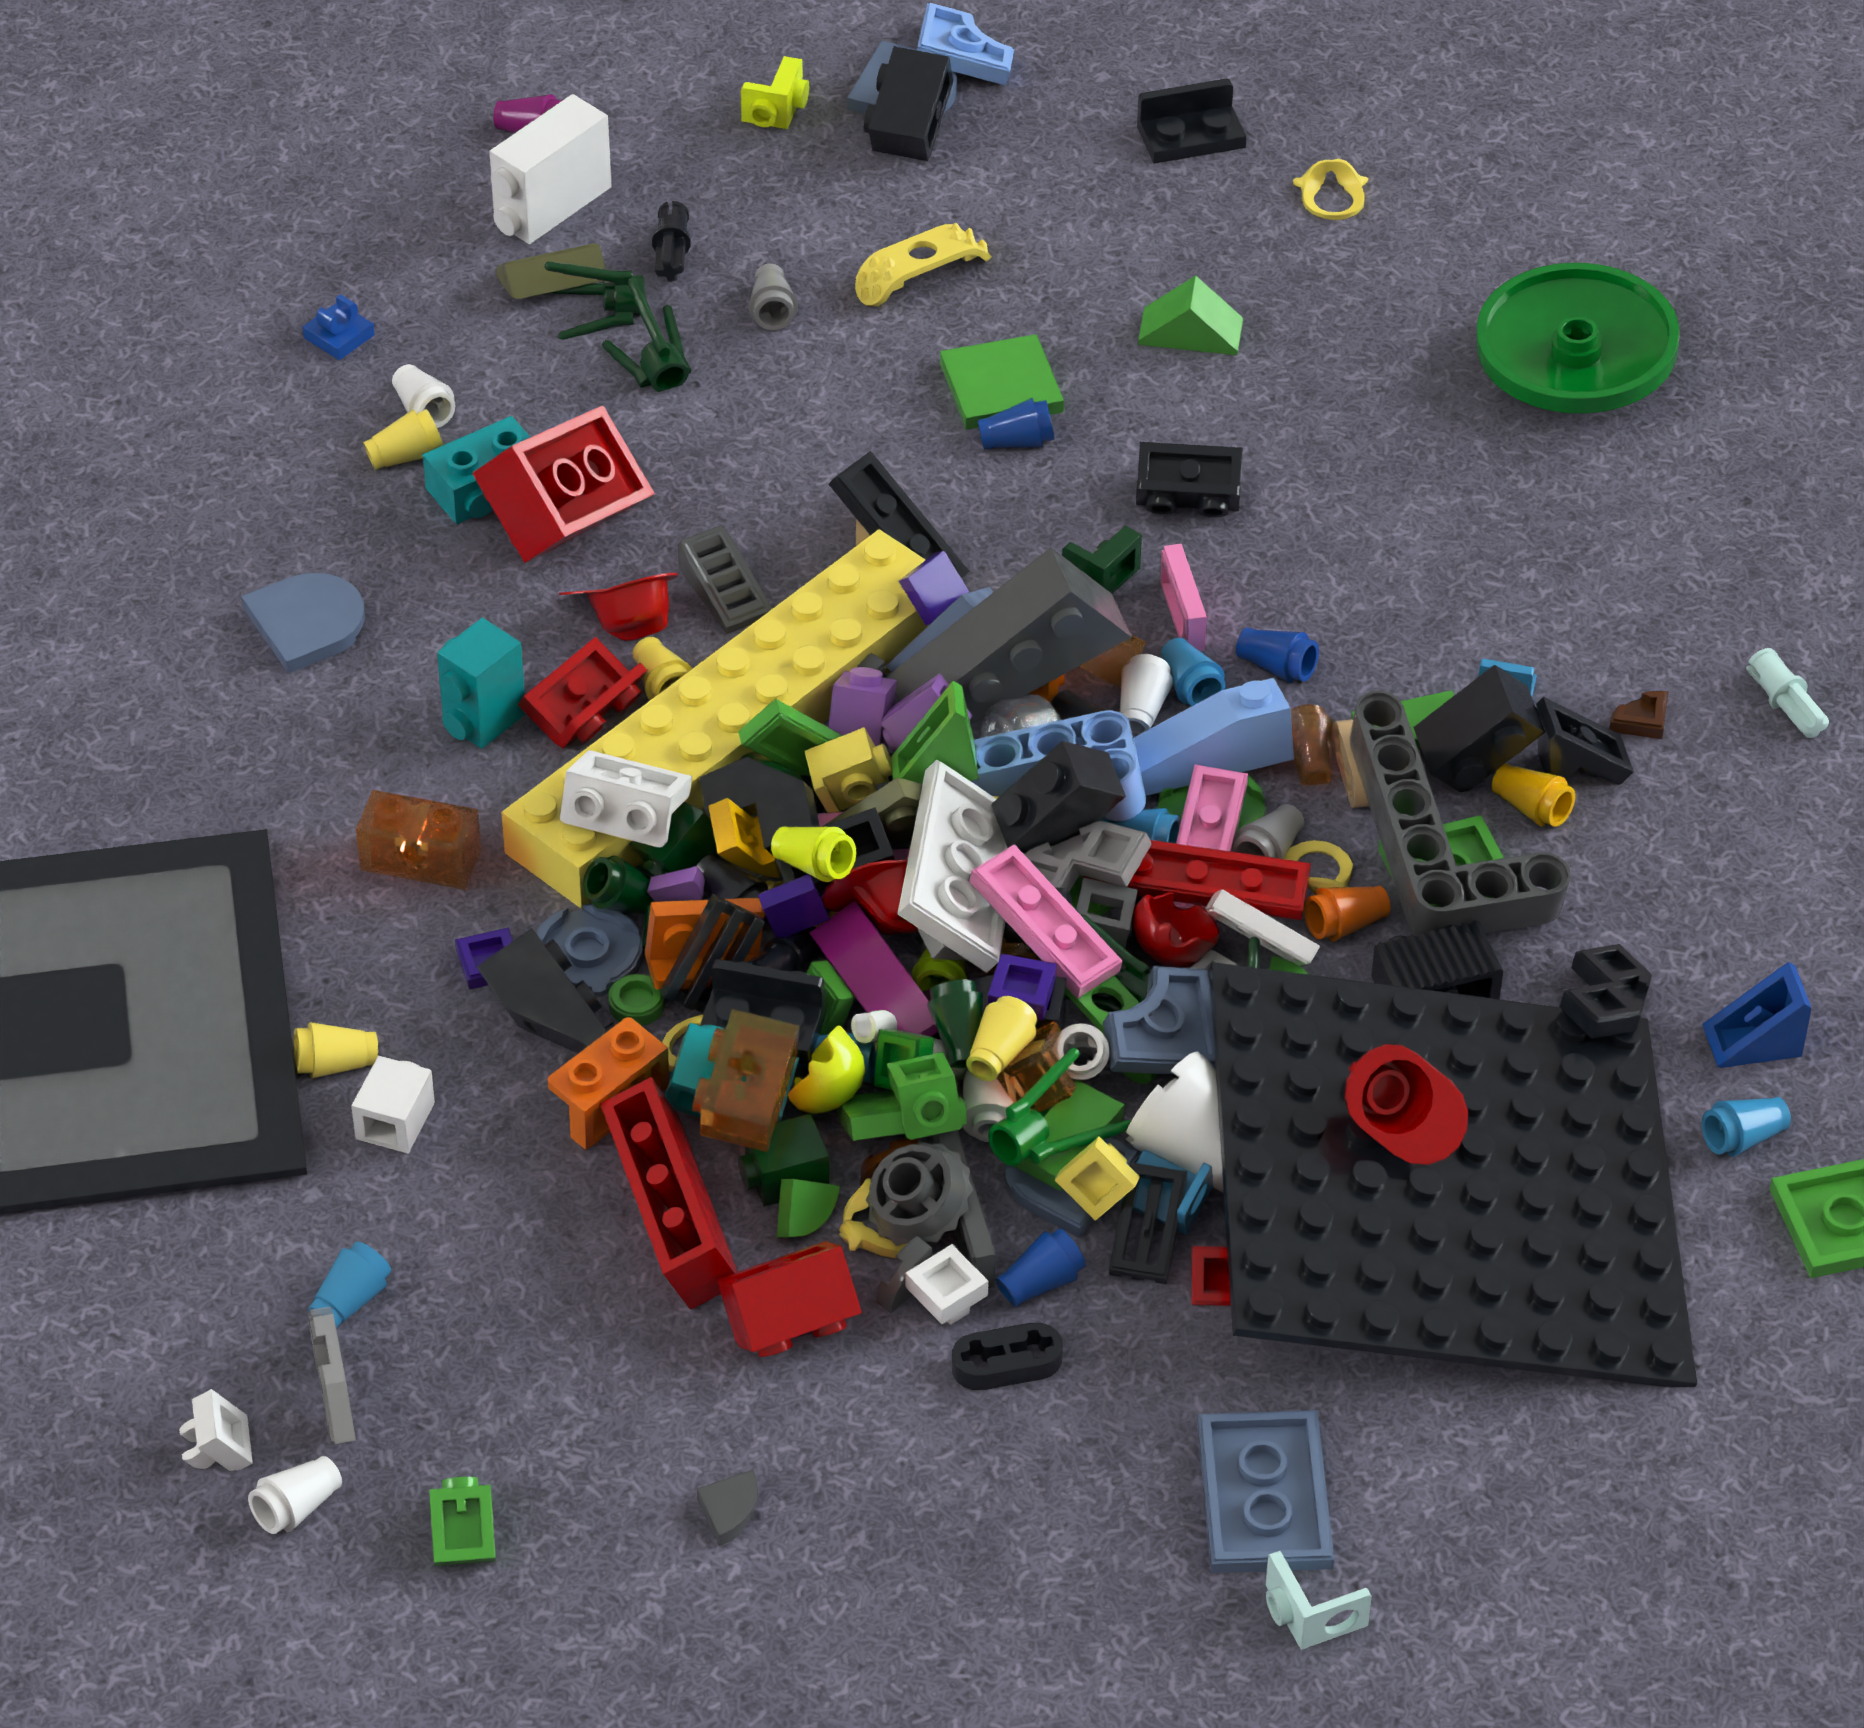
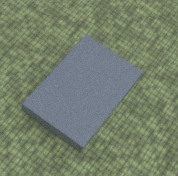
[1197,1410,1334,1573]

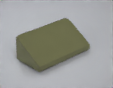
[495,243,606,300]

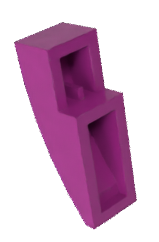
[810,900,938,1037]

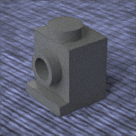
[1076,877,1138,948]

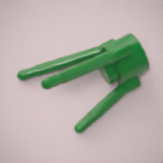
[988,1048,1131,1166]

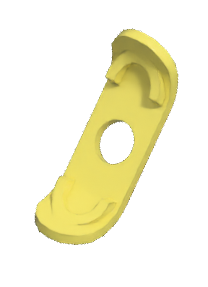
[855,223,992,307]

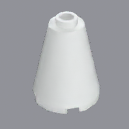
[1125,1051,1224,1193]

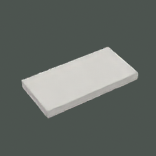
[898,760,1007,973]

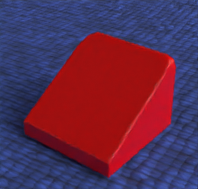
[1191,1246,1231,1306]

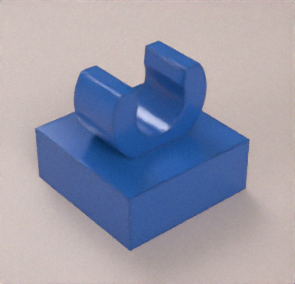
[303,294,375,360]

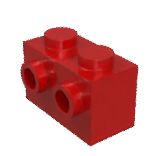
[716,1241,862,1357]

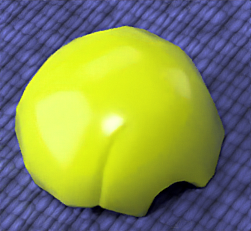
[788,1025,865,1114]

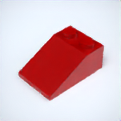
[472,405,655,563]

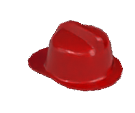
[559,572,678,641]
[822,860,918,935]
[1345,1044,1468,1165]

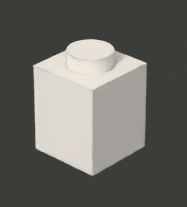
[351,1055,435,1154]

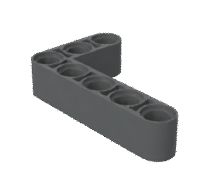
[1349,691,1571,936]

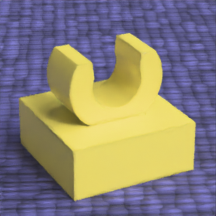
[1055,1137,1140,1221]

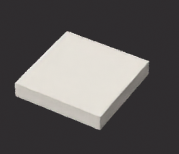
[1205,889,1320,966]

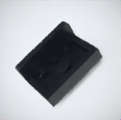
[1136,442,1243,517]

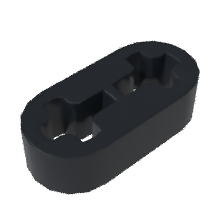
[952,1323,1063,1390]

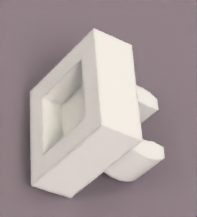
[905,1244,989,1325]
[179,1389,253,1471]

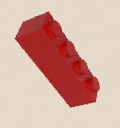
[600,1077,738,1310]

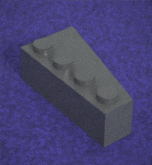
[888,547,1132,725]

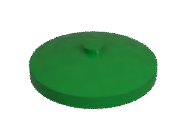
[1476,263,1679,414]

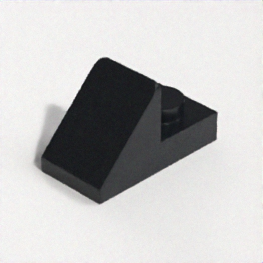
[1536,697,1634,785]

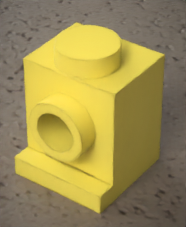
[804,727,892,813]

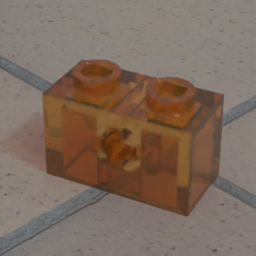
[356,790,482,890]
[692,1009,799,1152]

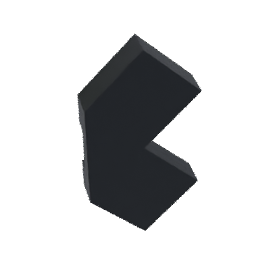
[699,757,820,855]
[1559,944,1652,1039]

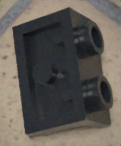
[1137,78,1246,164]
[700,959,826,1065]

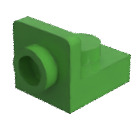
[887,1052,963,1140]
[429,1477,496,1566]

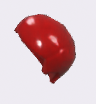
[1131,892,1221,968]

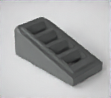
[678,526,772,634]

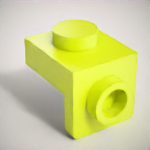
[741,56,809,129]

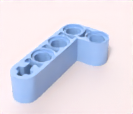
[971,710,1146,821]

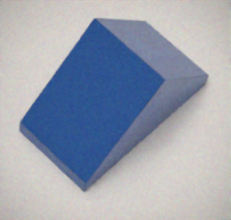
[1702,962,1812,1068]

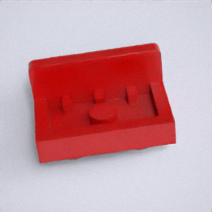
[518,636,648,749]

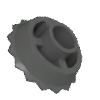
[866,1141,974,1246]

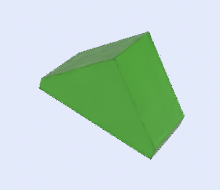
[1138,275,1243,355]
[891,681,979,784]

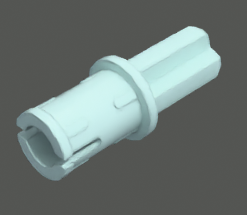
[1746,648,1829,738]

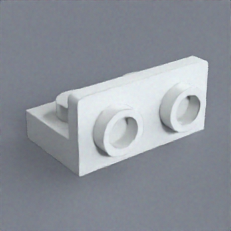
[560,750,692,847]

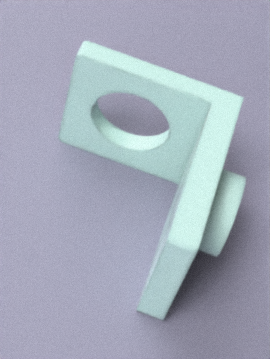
[1266,1551,1372,1650]

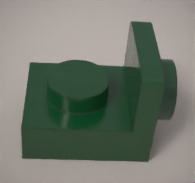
[1062,526,1142,594]

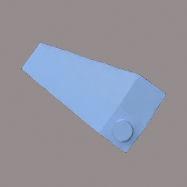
[1133,678,1294,796]

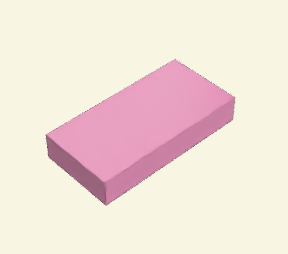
[1160,544,1207,651]

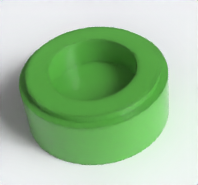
[608,974,665,1026]

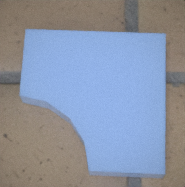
[916,3,1014,86]

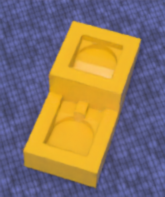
[708,798,780,879]

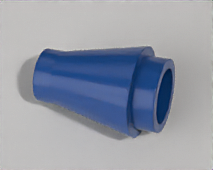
[978,397,1055,450]
[1236,627,1319,683]
[995,1228,1086,1308]

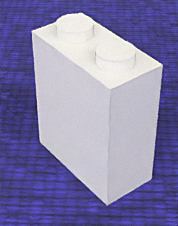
[489,94,612,244]

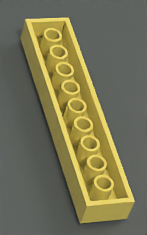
[501,529,929,909]

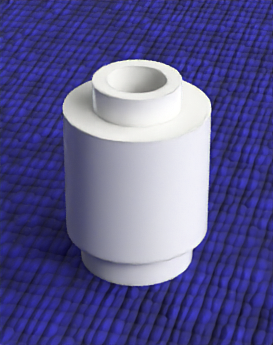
[962,1062,1021,1142]

